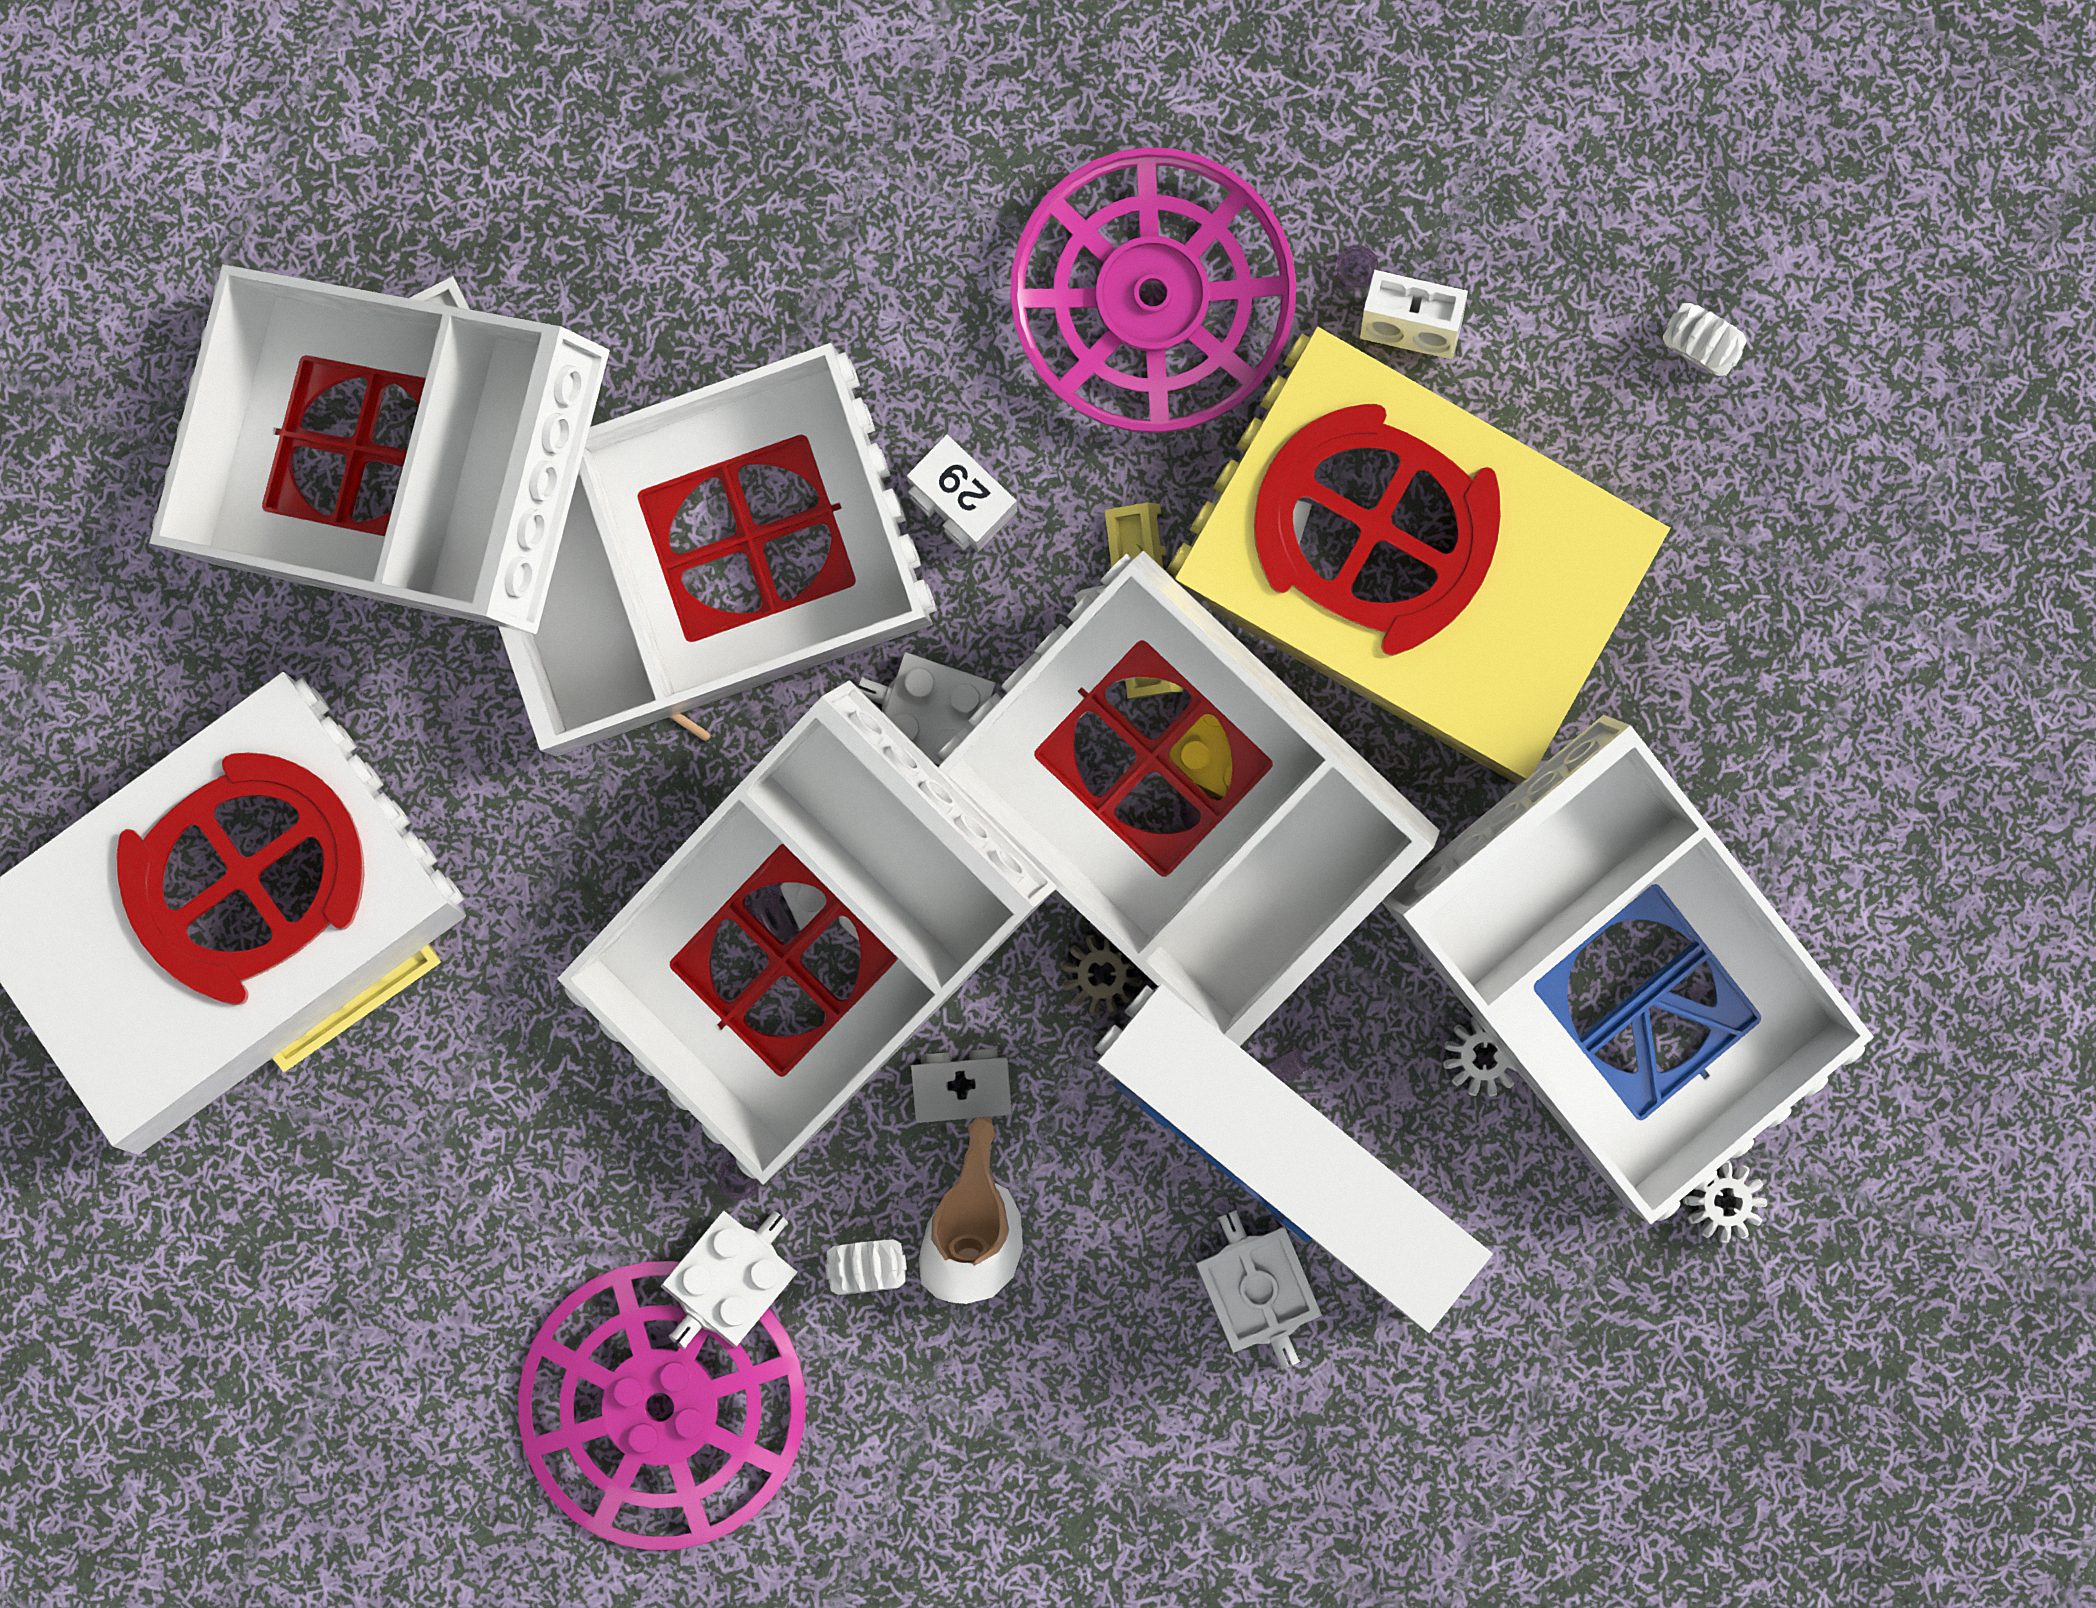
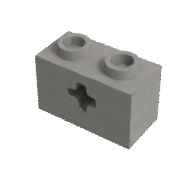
[911,1048,1012,1123]

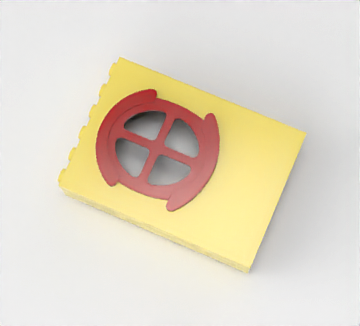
[1166,327,1670,784]

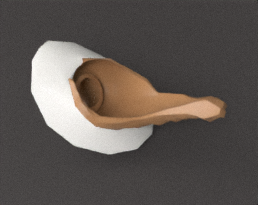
[919,1117,1023,1304]

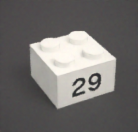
[907,434,1017,552]

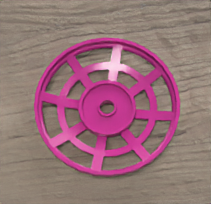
[1010,147,1296,433]
[518,1261,806,1550]

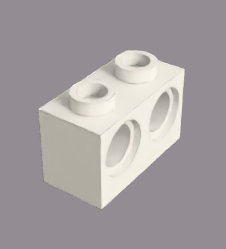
[1360,270,1468,360]

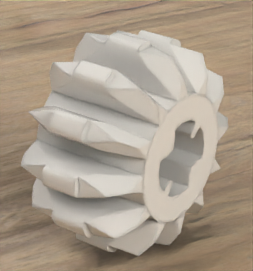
[1663,303,1747,376]
[1443,1017,1517,1097]
[1683,1161,1767,1243]
[825,1239,907,1295]

